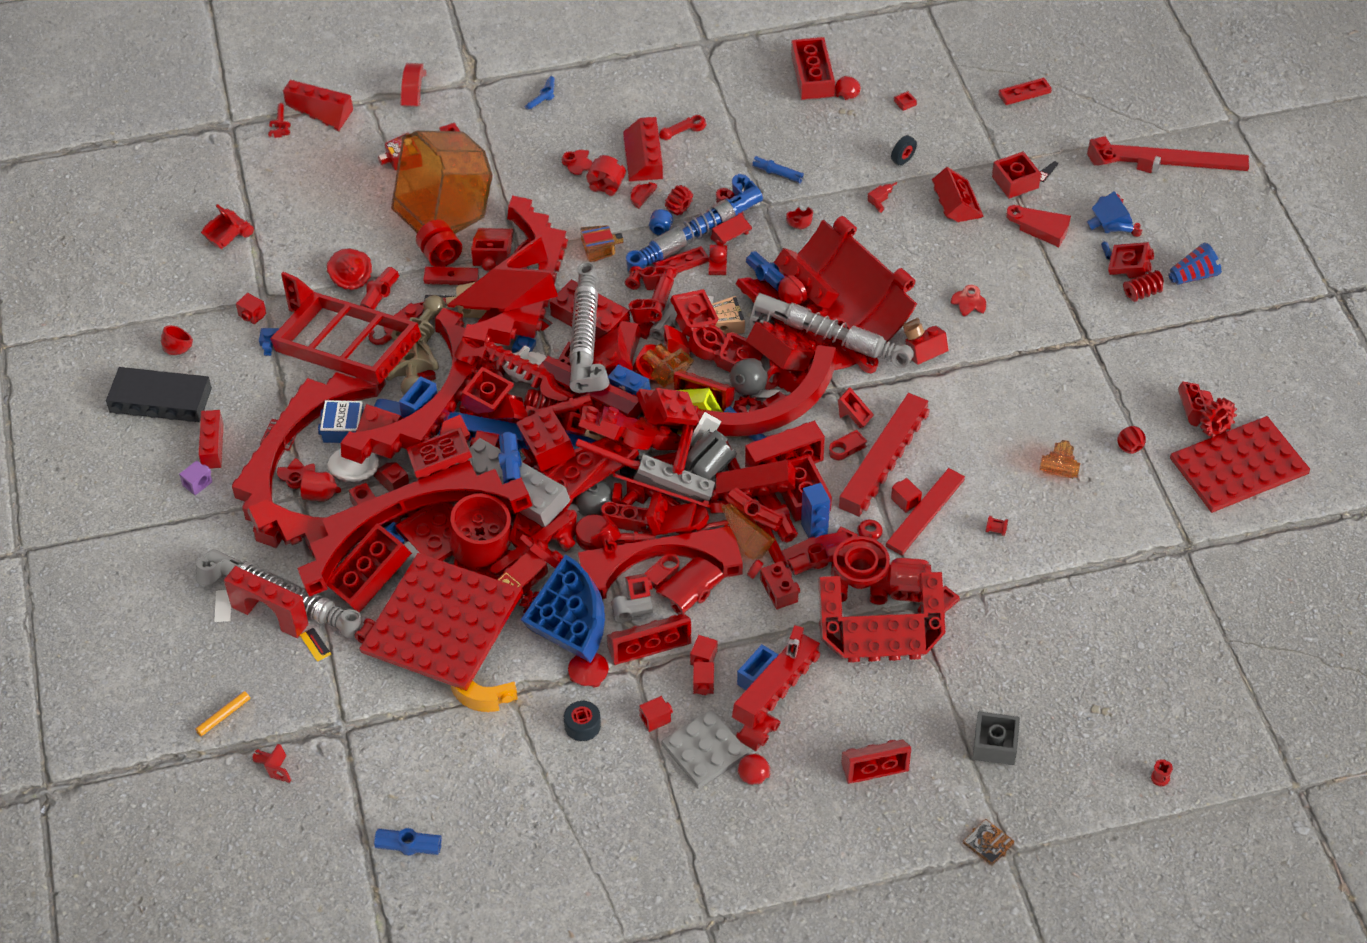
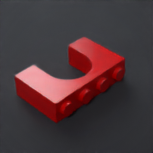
[224,566,309,639]

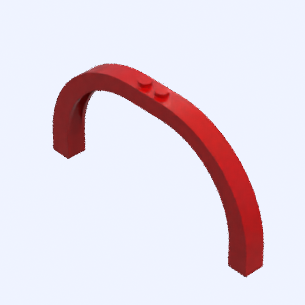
[619,321,837,436]

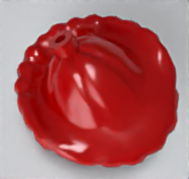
[326,248,372,290]

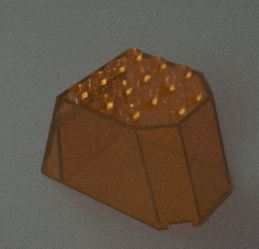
[391,130,493,234]

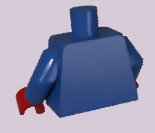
[1087,191,1143,237]

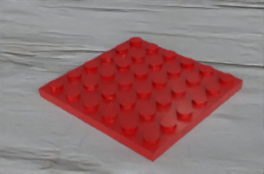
[359,553,523,691]

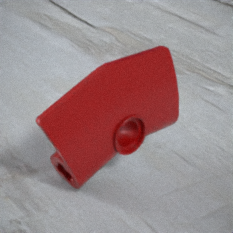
[782,531,847,576]

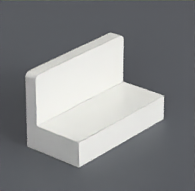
[690,412,721,446]

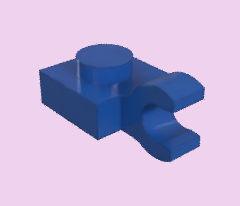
[259,328,279,356]
[512,333,537,353]

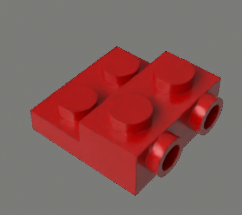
[1108,242,1154,279]

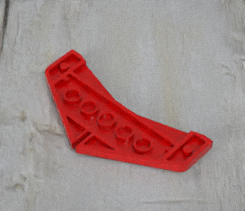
[510,437,639,548]

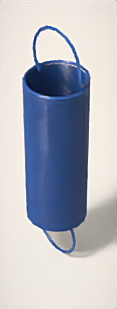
[1101,239,1112,259]

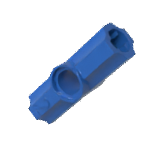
[746,251,784,291]
[498,432,522,484]
[374,828,442,855]

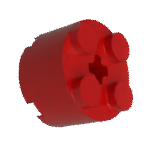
[586,155,626,196]

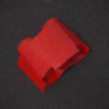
[736,713,781,751]

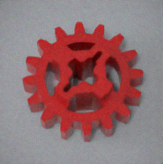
[1200,397,1237,437]

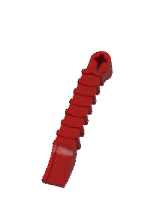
[454,337,575,401]

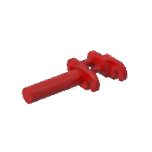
[268,103,291,138]

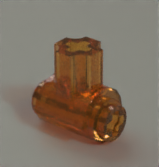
[1039,440,1081,479]

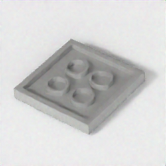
[661,709,749,788]

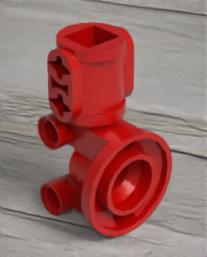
[831,536,931,605]

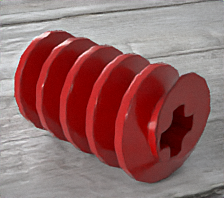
[1123,270,1164,302]

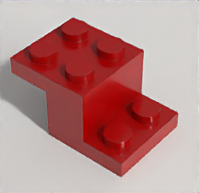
[636,388,699,426]

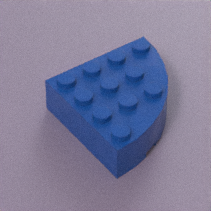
[521,554,605,663]

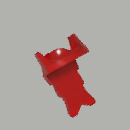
[764,360,801,393]

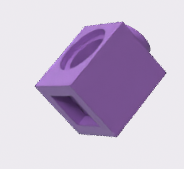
[179,460,212,496]

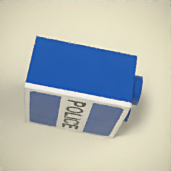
[318,400,364,443]

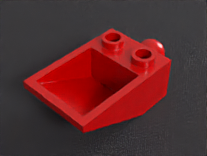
[471,228,514,272]

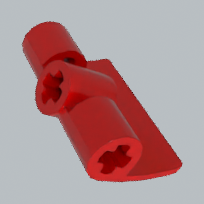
[656,556,724,615]

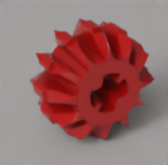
[665,185,693,216]
[524,389,556,409]

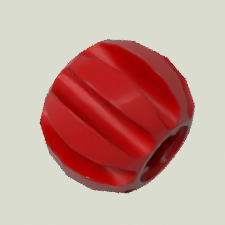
[1117,426,1146,454]

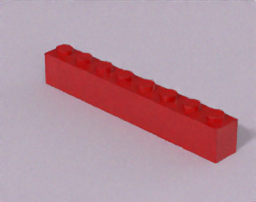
[839,392,930,517]

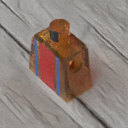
[580,225,624,262]

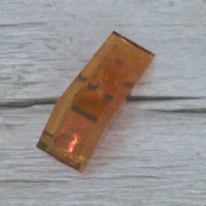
[722,504,775,560]

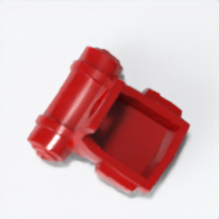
[201,204,254,250]

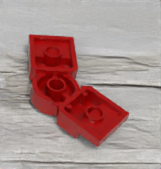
[670,289,763,372]
[578,405,681,450]

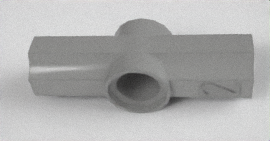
[650,292,682,341]

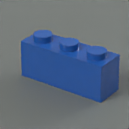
[801,483,830,539]

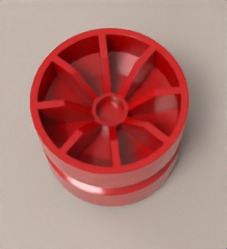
[415,220,463,267]

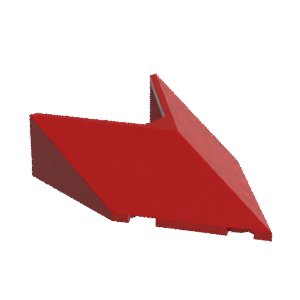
[447,235,558,312]

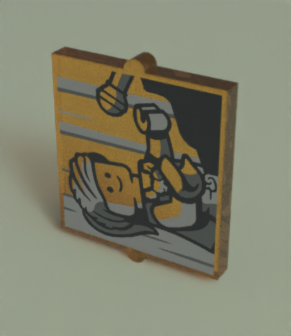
[963,819,1015,866]

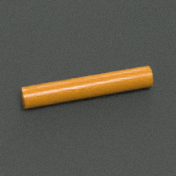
[195,691,250,737]

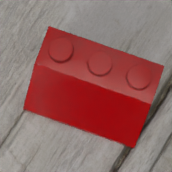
[932,167,984,222]
[674,371,735,412]
[841,739,912,784]

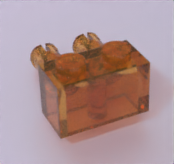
[643,343,694,388]

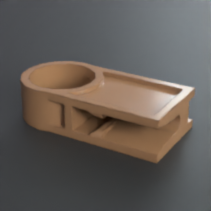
[903,317,925,340]

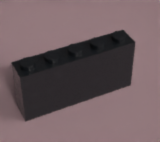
[106,367,212,422]

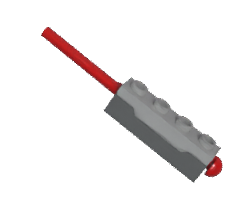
[575,439,719,507]

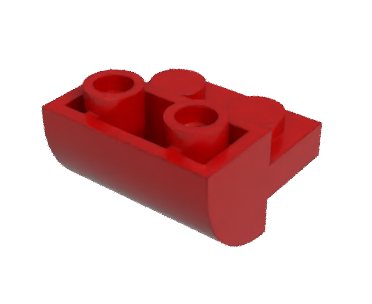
[1178,381,1214,427]

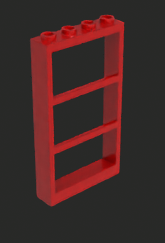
[270,292,422,385]

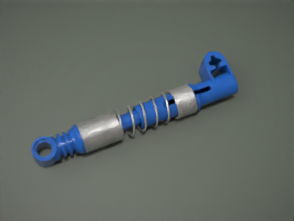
[626,174,763,273]

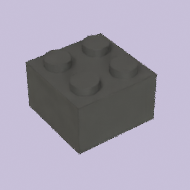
[972,711,1020,765]

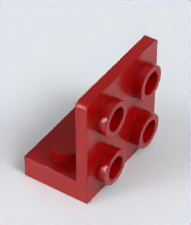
[646,492,697,535]

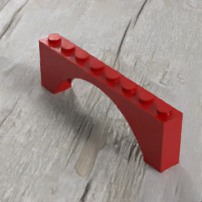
[578,526,743,599]

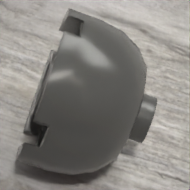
[729,358,767,396]
[575,481,613,516]

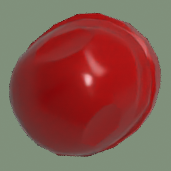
[778,275,808,305]
[160,325,193,355]

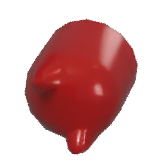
[301,469,341,502]

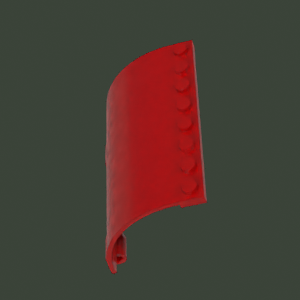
[735,216,917,370]

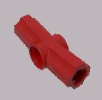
[360,267,400,310]
[726,487,784,531]
[758,493,798,543]

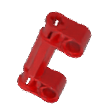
[628,265,677,323]

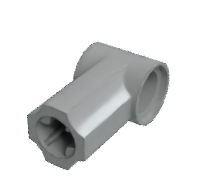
[611,596,653,623]

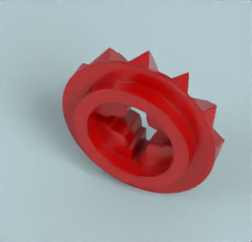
[733,396,762,413]

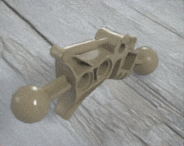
[386,295,446,395]

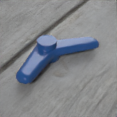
[525,76,555,109]

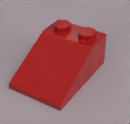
[591,327,633,376]

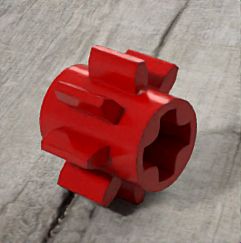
[518,590,539,613]

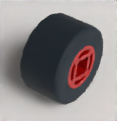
[563,700,601,741]

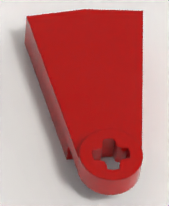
[1006,205,1071,247]

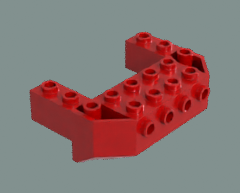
[818,572,946,662]

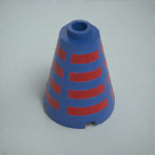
[1168,242,1222,285]

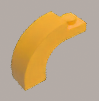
[450,681,518,712]

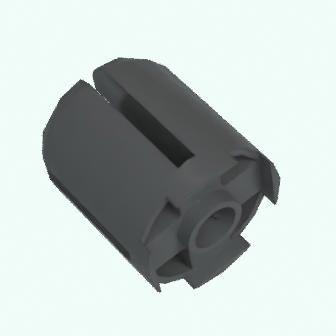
[684,429,737,481]

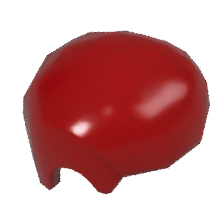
[835,76,861,100]
[786,207,813,230]
[738,753,770,785]

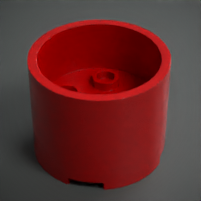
[449,493,511,569]

